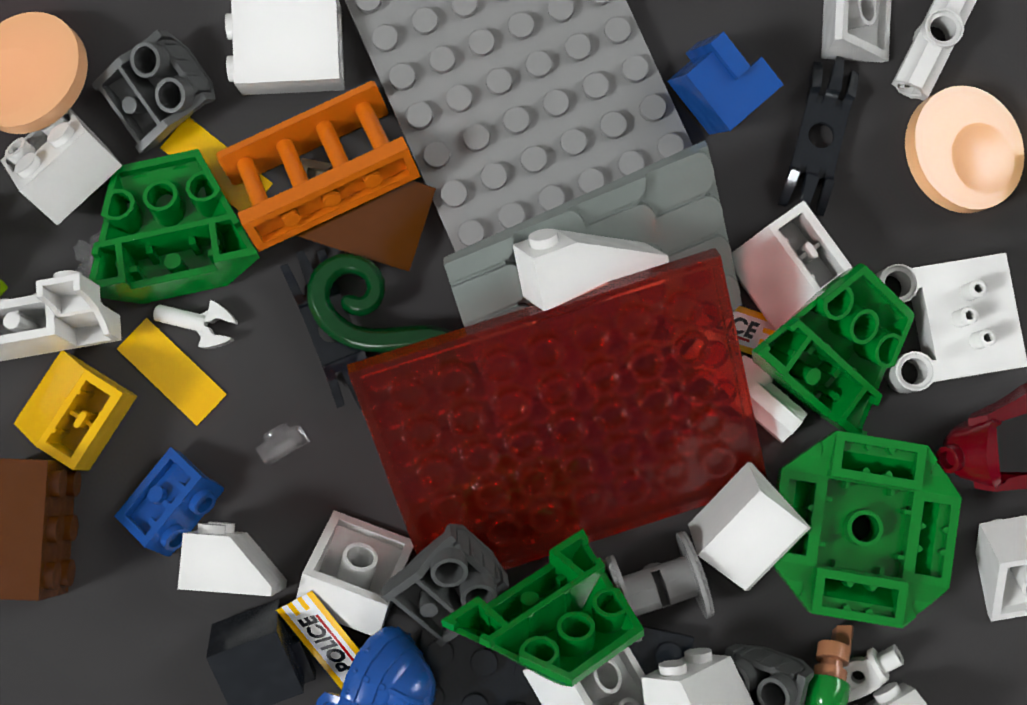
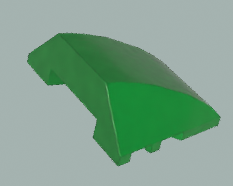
[89,149,260,304]
[752,263,916,435]
[441,529,644,687]

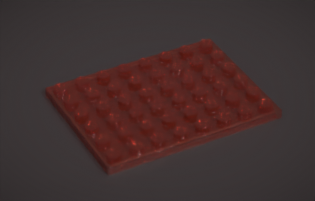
[347,248,767,570]

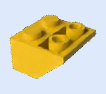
[13,350,137,470]

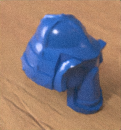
[315,626,436,705]

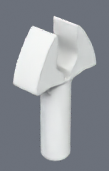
[153,300,238,349]

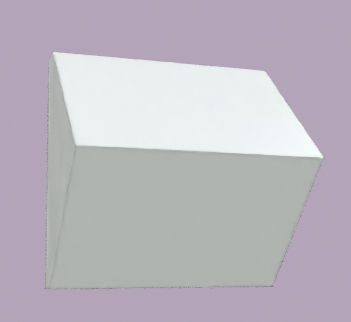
[821,0,891,62]
[688,462,811,591]

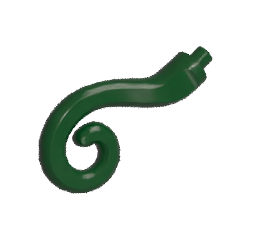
[307,253,478,377]

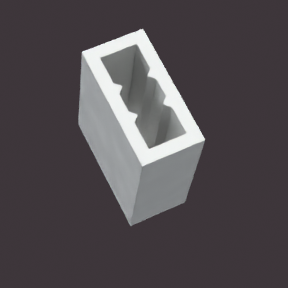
[225,0,345,95]

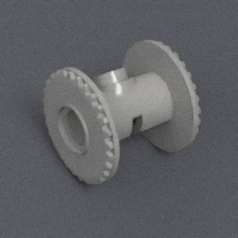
[605,531,714,642]

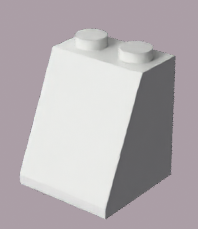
[641,648,754,705]

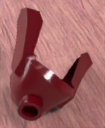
[936,383,1027,492]

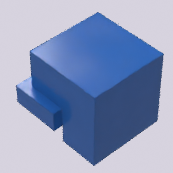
[667,32,784,135]

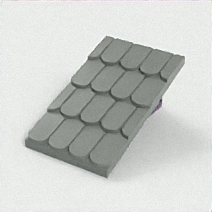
[443,140,742,426]

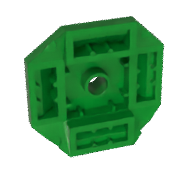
[773,431,962,629]

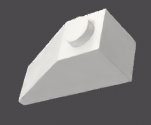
[513,229,669,311]

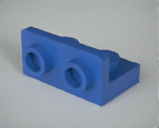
[114,447,224,557]

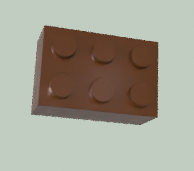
[0,458,81,601]

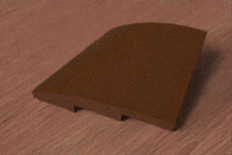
[295,160,436,271]

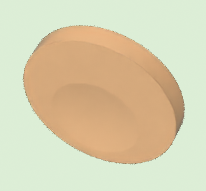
[0,12,88,134]
[905,86,1024,213]

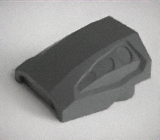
[91,29,216,153]
[381,524,509,647]
[725,644,814,705]

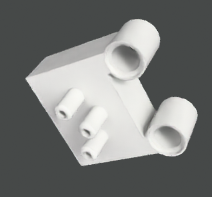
[875,253,1027,393]

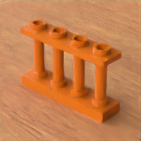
[216,81,421,252]

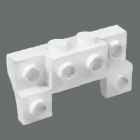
[0,270,122,362]

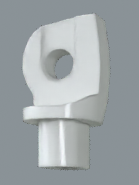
[843,644,904,702]

